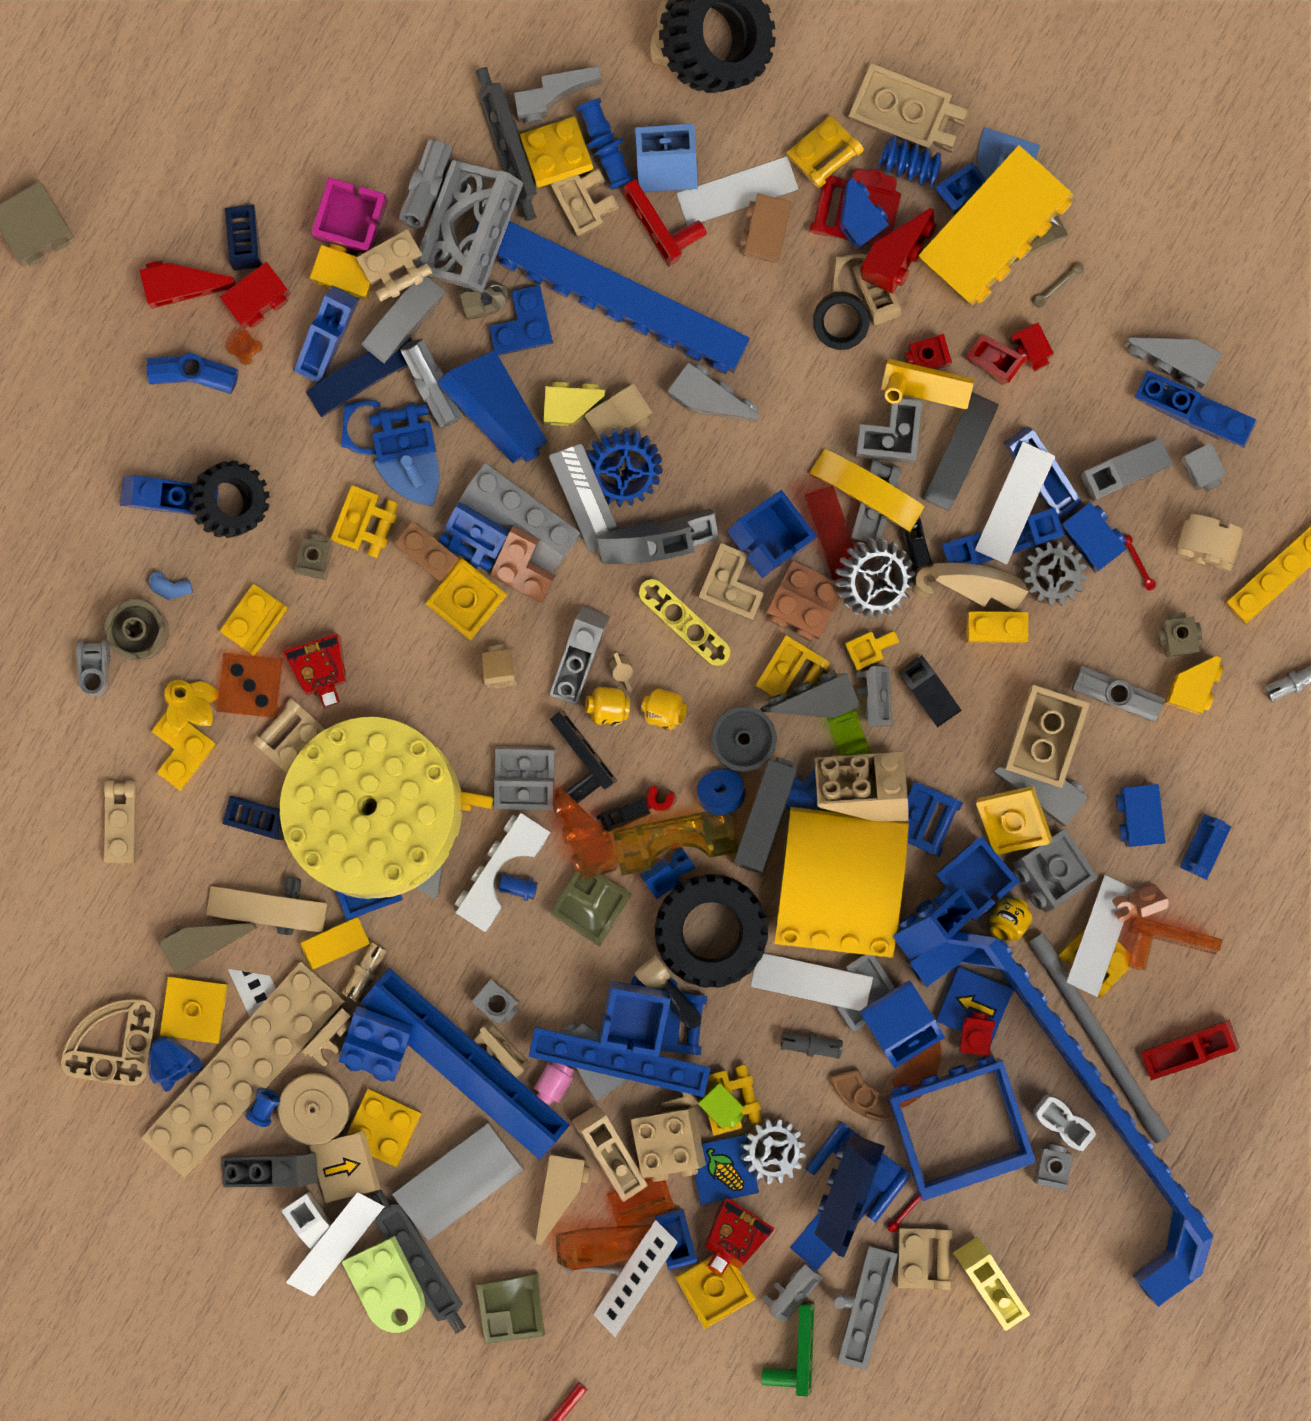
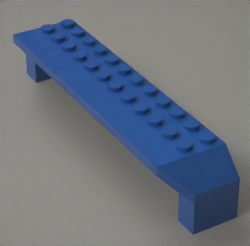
[906,932,1213,1307]

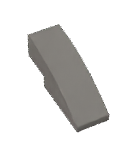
[362,277,445,364]

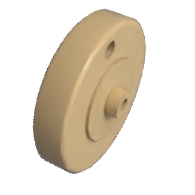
[278,1073,350,1145]

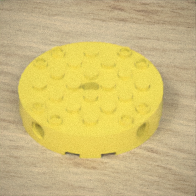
[280,717,462,899]

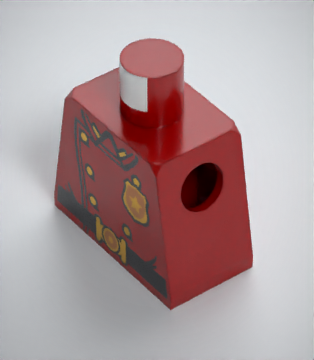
[283,634,347,708]
[704,1198,775,1276]

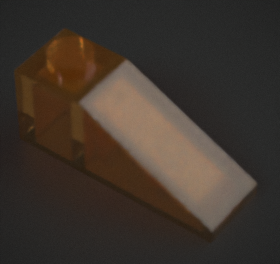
[555,1224,651,1271]

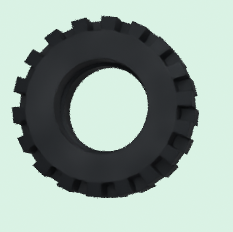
[189,460,270,538]

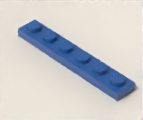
[528,1027,711,1097]

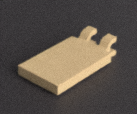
[848,63,968,153]

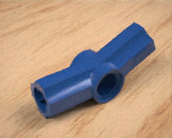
[146,353,239,394]

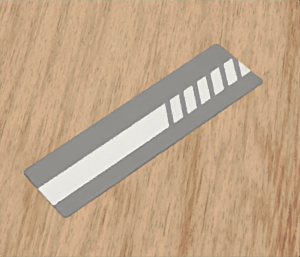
[549,444,618,552]

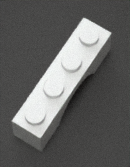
[455,813,551,932]

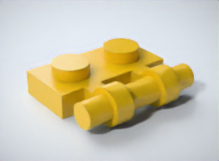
[330,485,399,559]
[705,1064,762,1136]

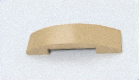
[206,886,328,933]

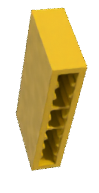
[918,145,1074,306]

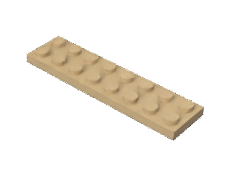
[141,961,346,1178]

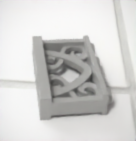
[414,160,523,293]

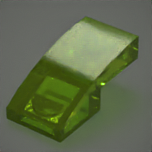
[827,708,871,756]

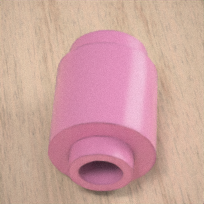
[533,1062,574,1106]

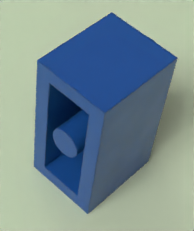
[1061,502,1127,573]
[1116,784,1166,847]

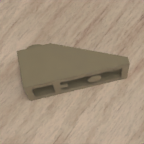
[159,923,257,974]

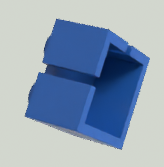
[727,489,817,579]
[934,836,1020,921]
[598,980,671,1057]

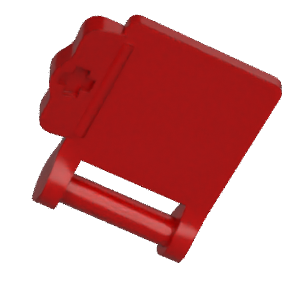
[809,169,901,246]

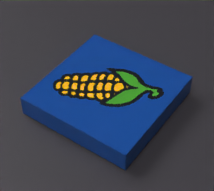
[695,1134,759,1205]

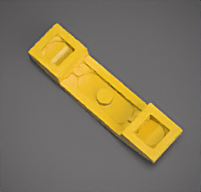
[809,449,925,532]

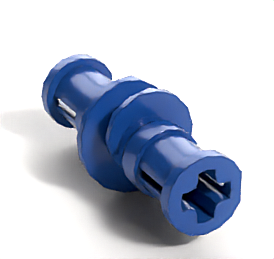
[576,98,634,190]

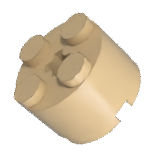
[1176,514,1244,572]

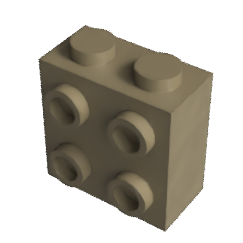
[0,181,74,267]

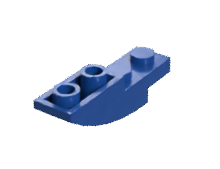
[1135,370,1257,448]

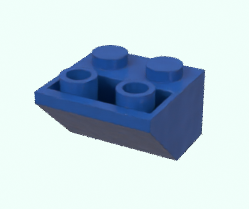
[859,980,945,1069]

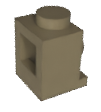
[294,534,333,580]

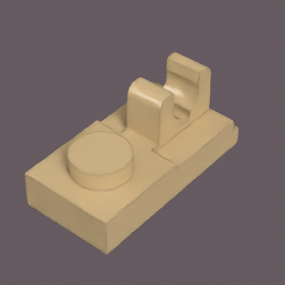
[302,1007,353,1066]
[473,1021,531,1077]

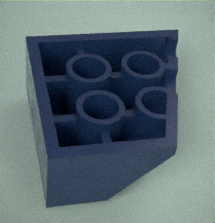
[815,1134,885,1258]

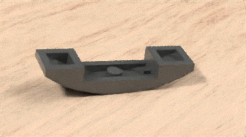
[923,392,999,511]

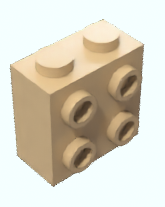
[631,1106,706,1182]

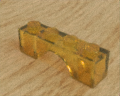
[613,811,738,876]

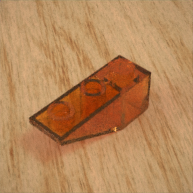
[552,789,619,880]

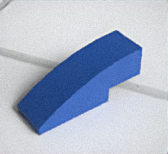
[294,286,359,383]
[1003,426,1083,519]

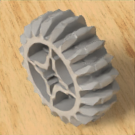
[835,538,915,618]

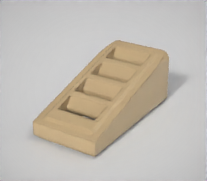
[852,263,901,326]

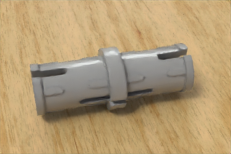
[1264,666,1311,703]

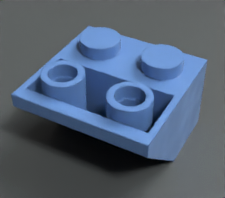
[635,124,698,193]

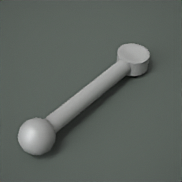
[564,1261,624,1277]

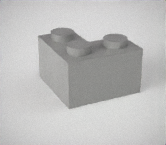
[855,399,922,464]

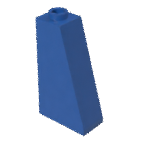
[438,351,548,463]

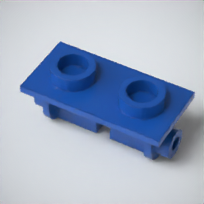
[1180,814,1232,880]

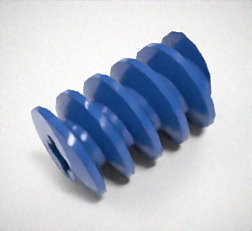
[877,135,942,190]

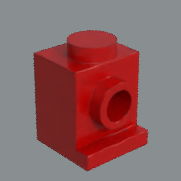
[1009,322,1054,372]
[905,334,952,370]

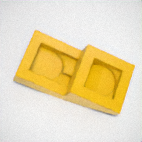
[300,917,370,970]

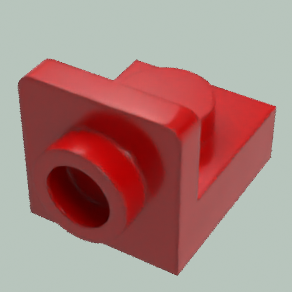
[959,1012,995,1056]

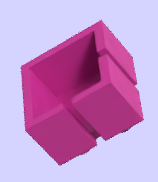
[311,177,388,254]

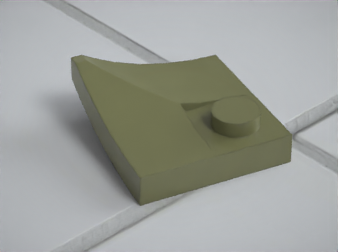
[550,863,631,947]
[476,1272,545,1344]

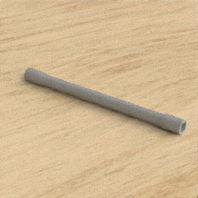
[1028,932,1171,1143]

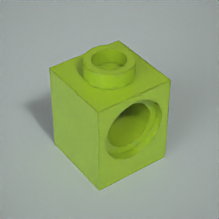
[698,1081,745,1129]

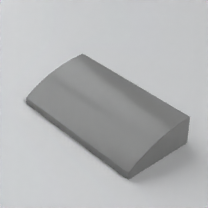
[392,1122,524,1241]

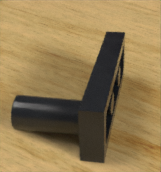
[550,711,618,806]

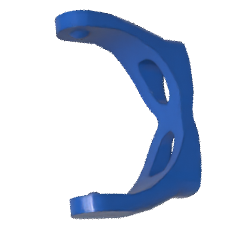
[341,401,381,455]

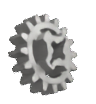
[1023,542,1088,606]
[741,1118,806,1184]

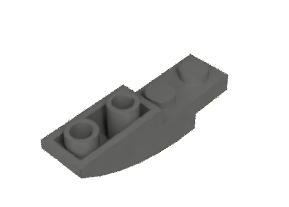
[596,508,719,564]

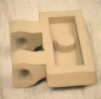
[551,169,619,238]

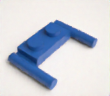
[805,1121,912,1223]

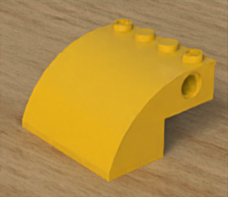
[774,807,909,958]

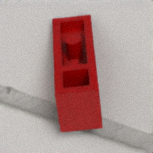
[139,261,236,309]

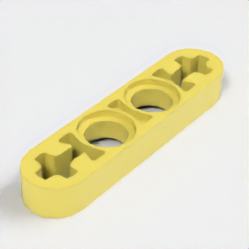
[639,579,731,667]

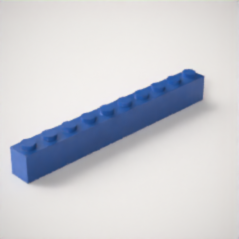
[470,209,750,374]

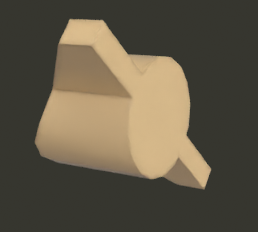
[609,650,633,692]

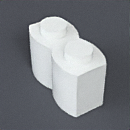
[1033,1095,1096,1151]

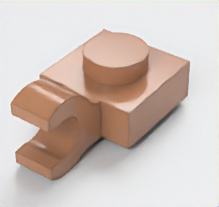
[1112,884,1169,921]

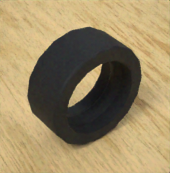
[813,291,870,350]

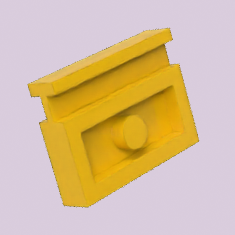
[219,583,289,657]

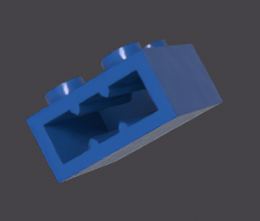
[893,887,979,960]

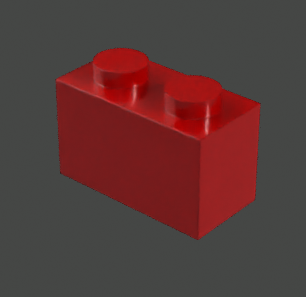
[219,262,291,329]

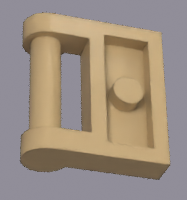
[251,698,326,773]
[897,1227,953,1290]

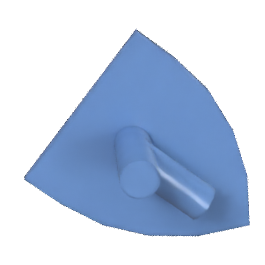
[977,127,1040,180]
[373,453,439,506]

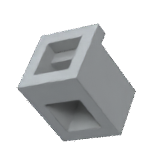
[1034,1143,1073,1191]

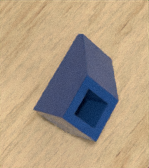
[839,178,889,250]

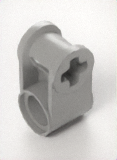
[76,640,110,697]

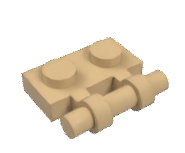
[356,229,432,302]

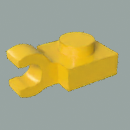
[845,631,899,671]

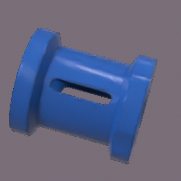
[245,1088,280,1127]

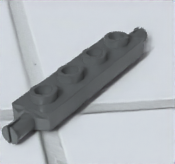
[476,67,537,221]
[371,1190,466,1334]

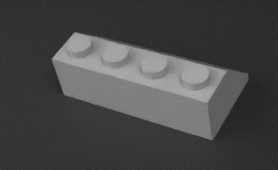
[453,463,581,574]

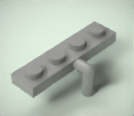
[833,1245,898,1370]

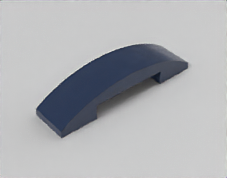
[307,337,413,418]

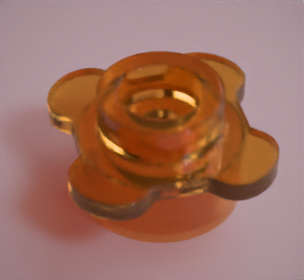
[227,330,263,365]

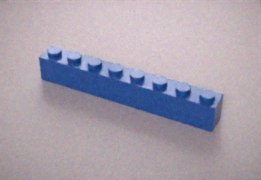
[360,968,570,1160]

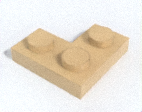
[698,543,764,621]

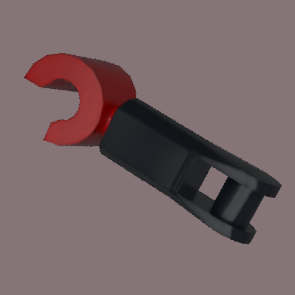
[596,785,676,834]

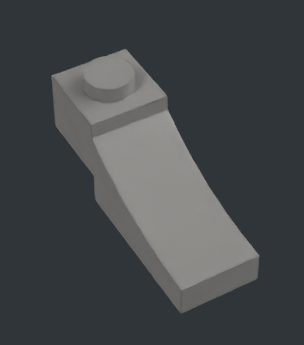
[514,66,602,125]

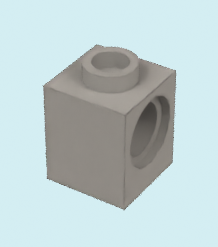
[1180,443,1227,492]
[472,978,519,1025]

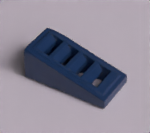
[225,204,262,271]
[222,795,284,840]

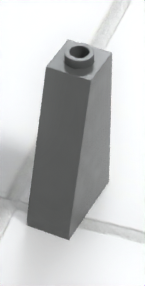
[734,757,797,875]

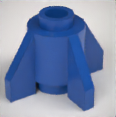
[148,1036,204,1092]

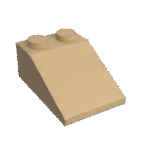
[1005,685,1090,788]

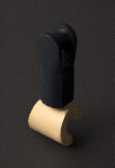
[900,517,936,598]
[634,955,702,1029]

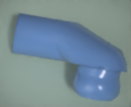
[149,572,193,600]

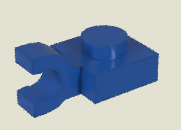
[640,847,696,899]

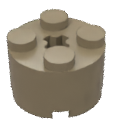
[104,599,169,661]

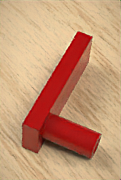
[622,179,707,267]

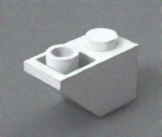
[282,1191,332,1250]

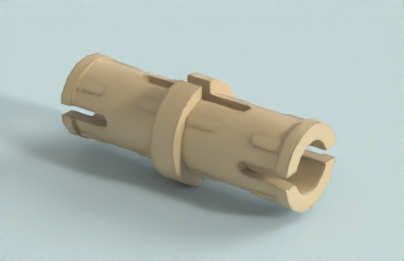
[341,942,388,1003]

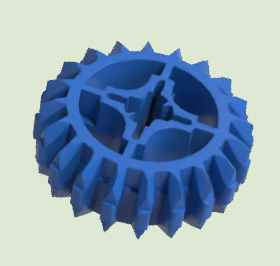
[586,427,663,507]

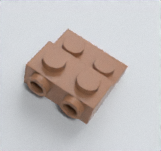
[766,560,843,642]

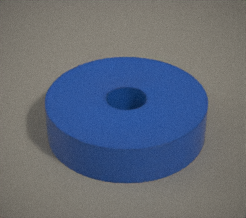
[697,769,746,815]

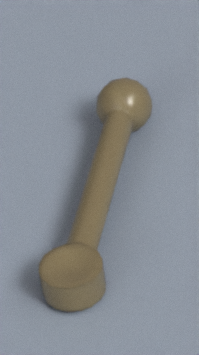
[1034,263,1084,307]

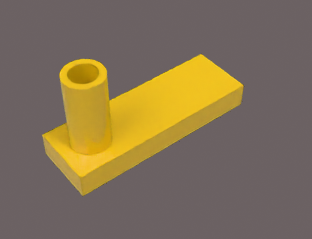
[881,359,974,409]

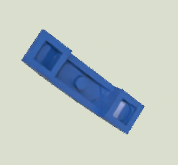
[942,508,1064,565]

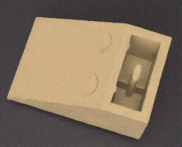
[814,752,908,822]

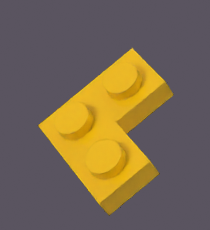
[151,713,217,791]

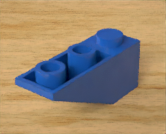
[120,475,219,515]

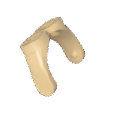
[831,254,867,308]

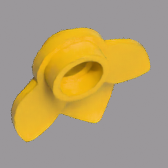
[164,680,220,732]

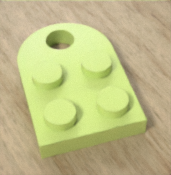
[342,1236,425,1333]

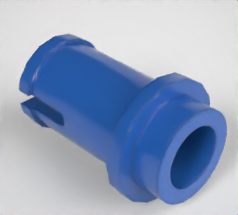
[499,873,538,901]

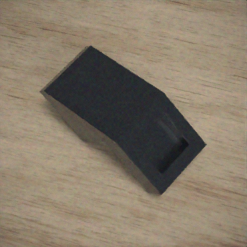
[898,655,962,728]

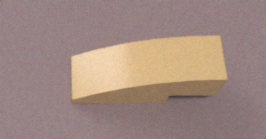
[930,563,1029,610]

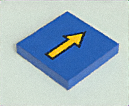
[936,966,1014,1044]

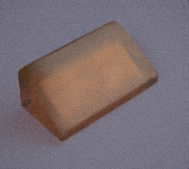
[607,1178,675,1228]

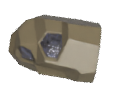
[459,282,508,320]

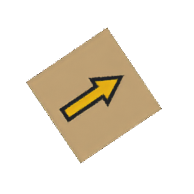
[309,1131,381,1203]

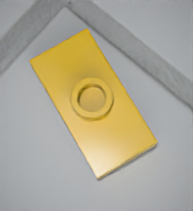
[460,792,494,811]

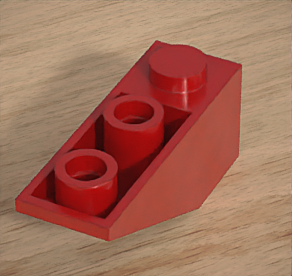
[861,208,937,294]

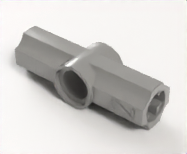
[1071,666,1165,722]

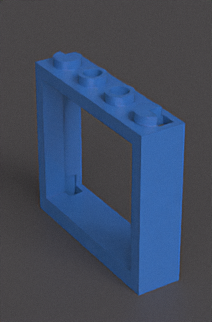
[886,1055,1036,1201]

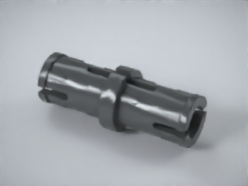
[781,1031,843,1059]

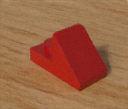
[966,334,1026,385]

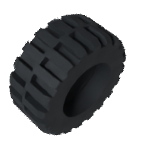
[659,0,776,93]
[655,874,768,988]

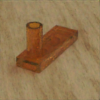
[1128,917,1222,970]

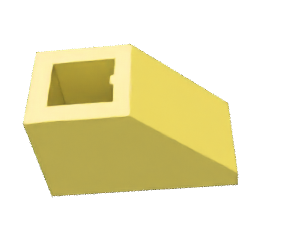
[544,382,605,427]

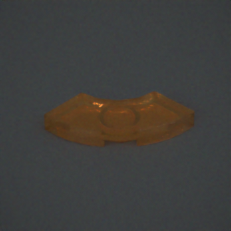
[891,1041,941,1108]

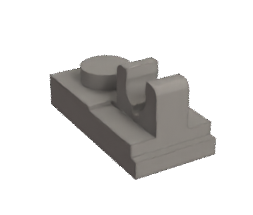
[856,666,893,726]
[763,1264,824,1322]

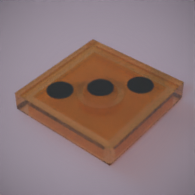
[217,653,283,718]

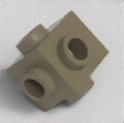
[1157,612,1202,657]

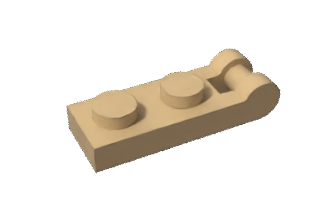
[104,780,137,863]

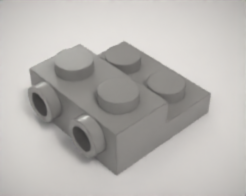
[1012,828,1098,913]

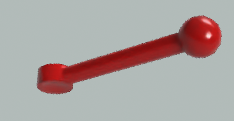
[1123,534,1156,591]
[887,1195,921,1232]

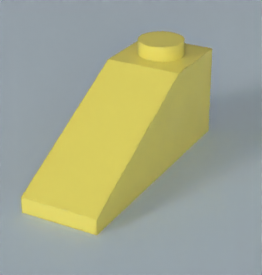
[953,1236,1030,1331]

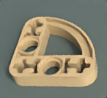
[61,999,157,1086]

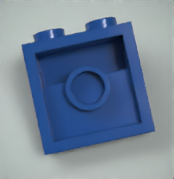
[338,1006,413,1082]

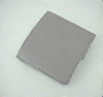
[494,746,555,810]

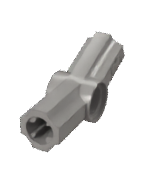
[399,139,453,229]
[400,338,463,428]

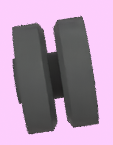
[711,706,777,773]

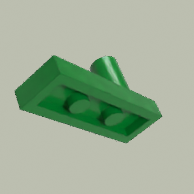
[762,1302,815,1397]

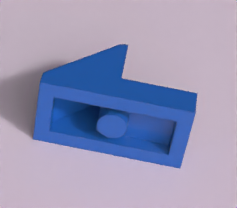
[935,162,986,214]
[655,1209,697,1270]

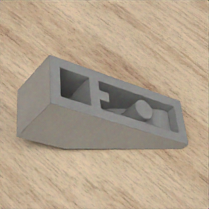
[993,767,1088,826]

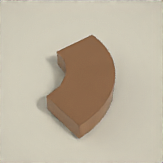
[829,1069,894,1122]

